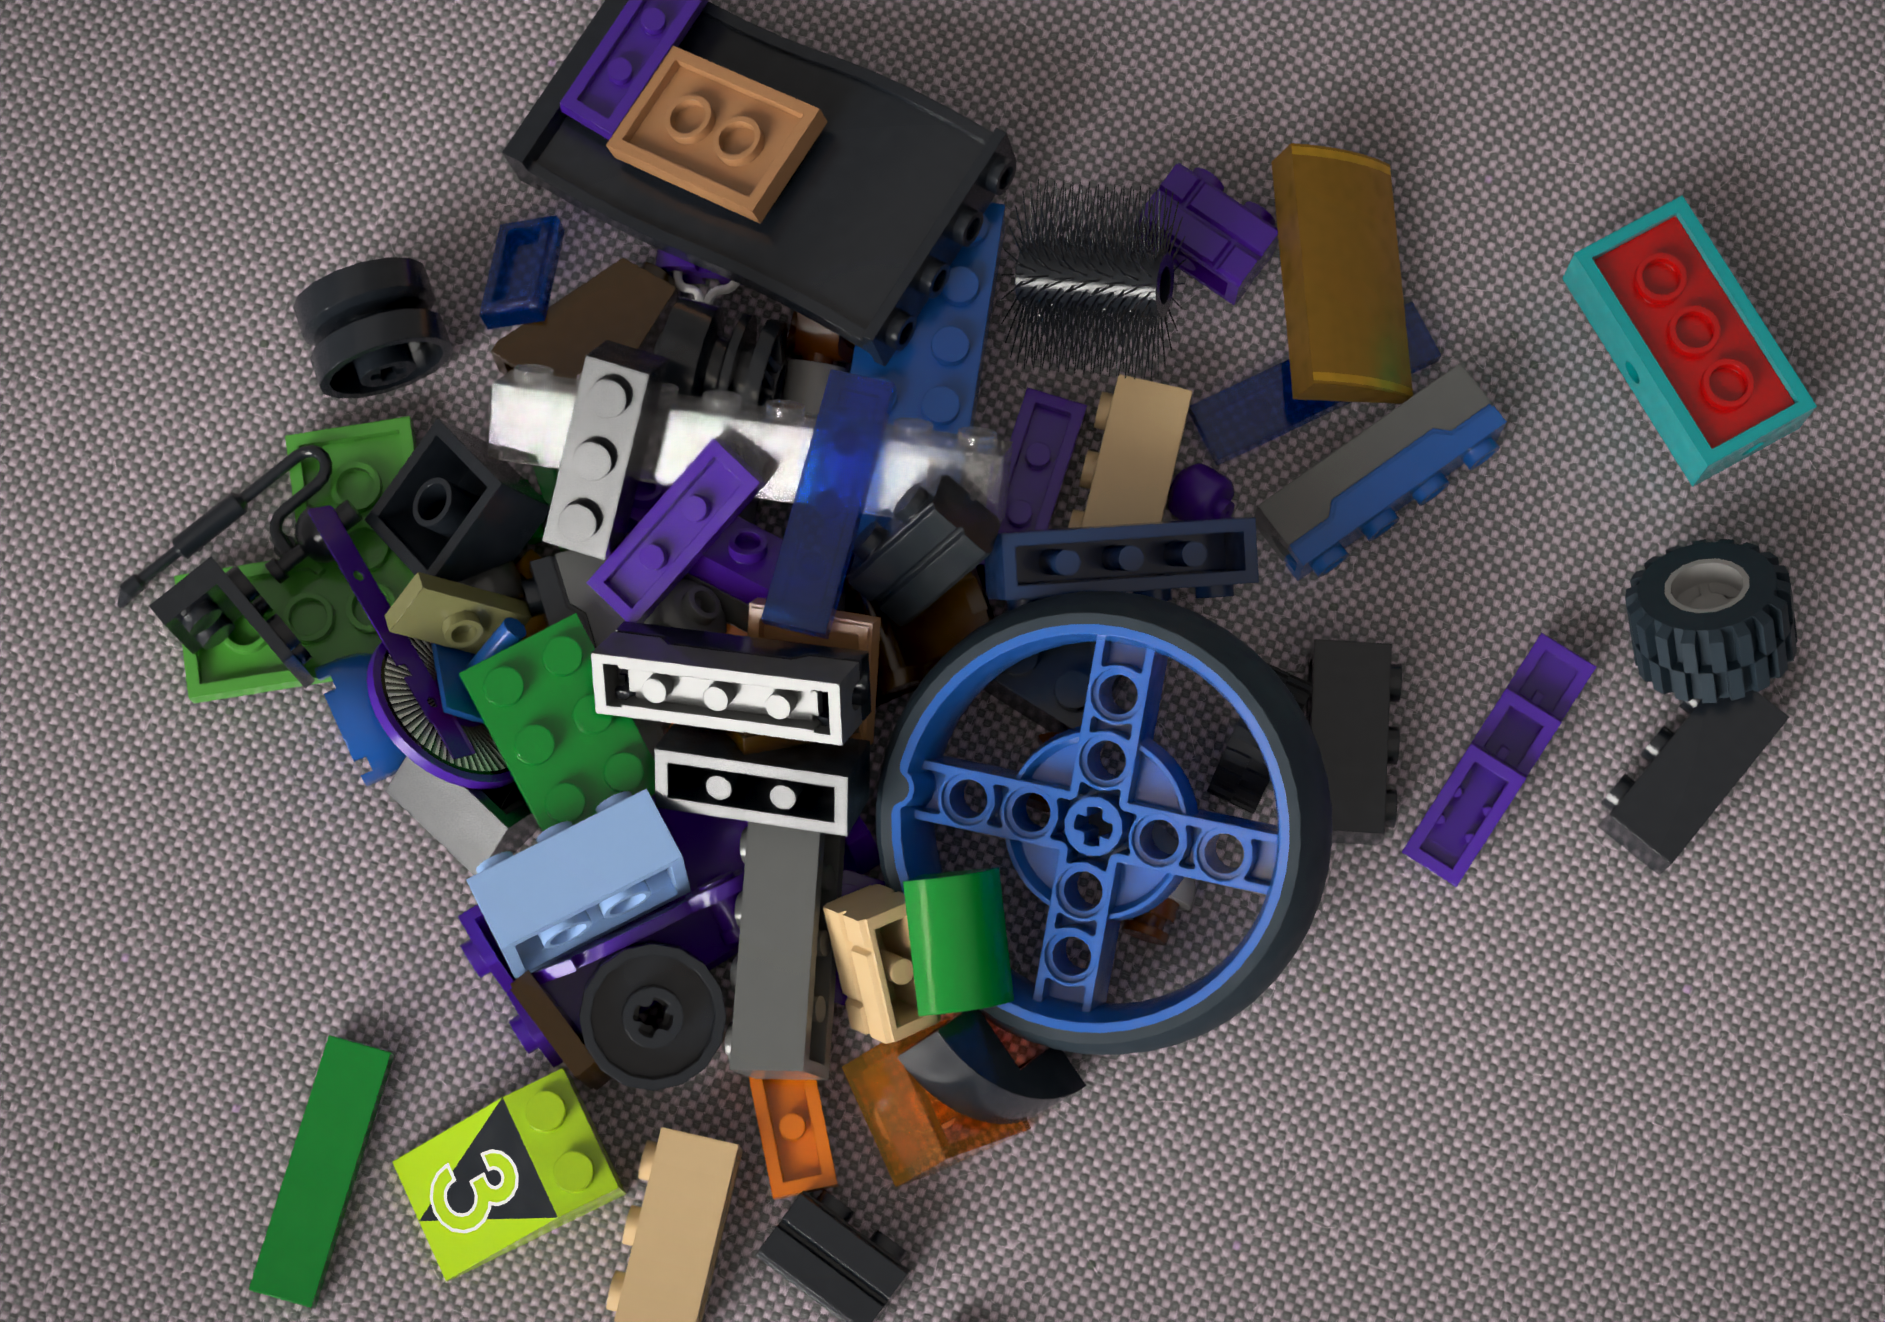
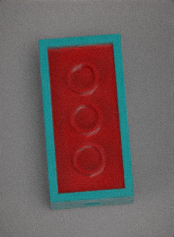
[1562,195,1817,487]

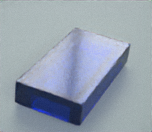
[479,215,565,330]

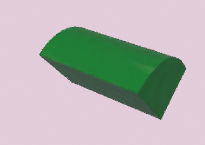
[903,867,1014,1016]

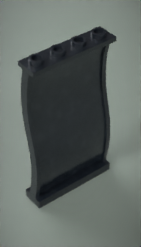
[502,0,1017,367]

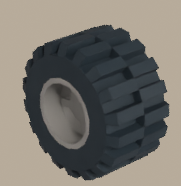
[1625,539,1798,703]

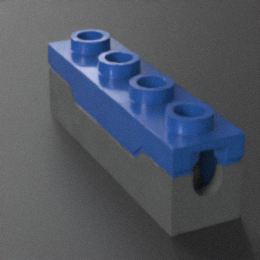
[1254,363,1507,581]

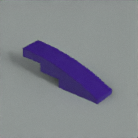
[1402,632,1597,887]

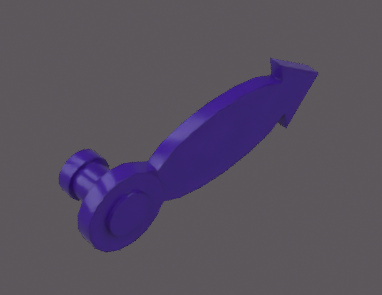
[534,868,744,984]

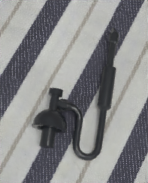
[117,445,363,608]

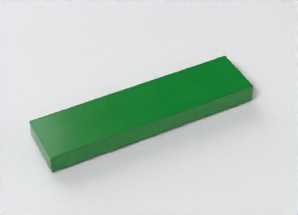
[248,1035,395,1309]

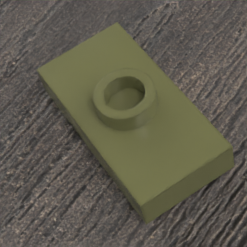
[384,572,532,654]

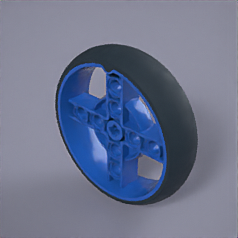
[876,591,1333,1055]

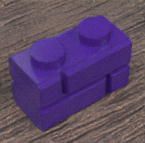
[1134,163,1279,305]

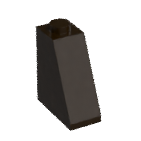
[491,258,679,413]

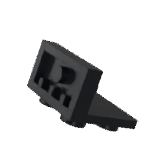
[149,556,315,689]

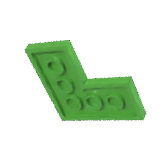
[174,416,417,703]

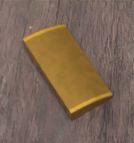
[1271,143,1413,404]

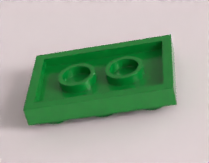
[459,613,655,832]

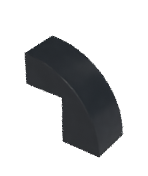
[898,1009,1086,1124]

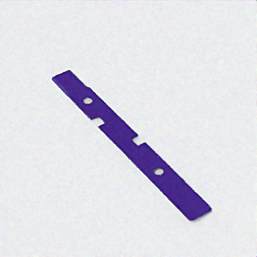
[308,505,476,760]

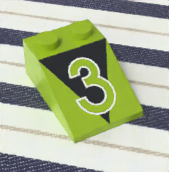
[392,1068,626,1282]

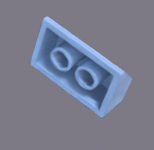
[466,788,691,980]

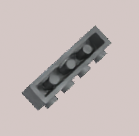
[725,822,846,1080]

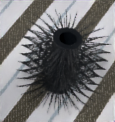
[1000,178,1186,381]

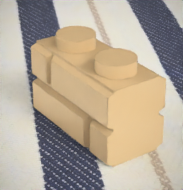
[823,884,941,1044]

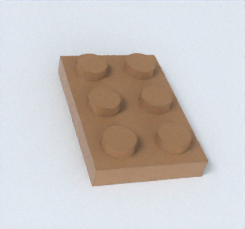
[606,46,828,224]

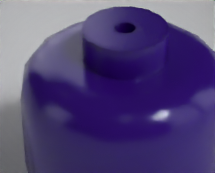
[1168,463,1235,520]

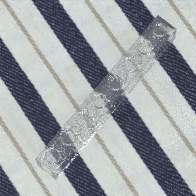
[488,364,1013,524]

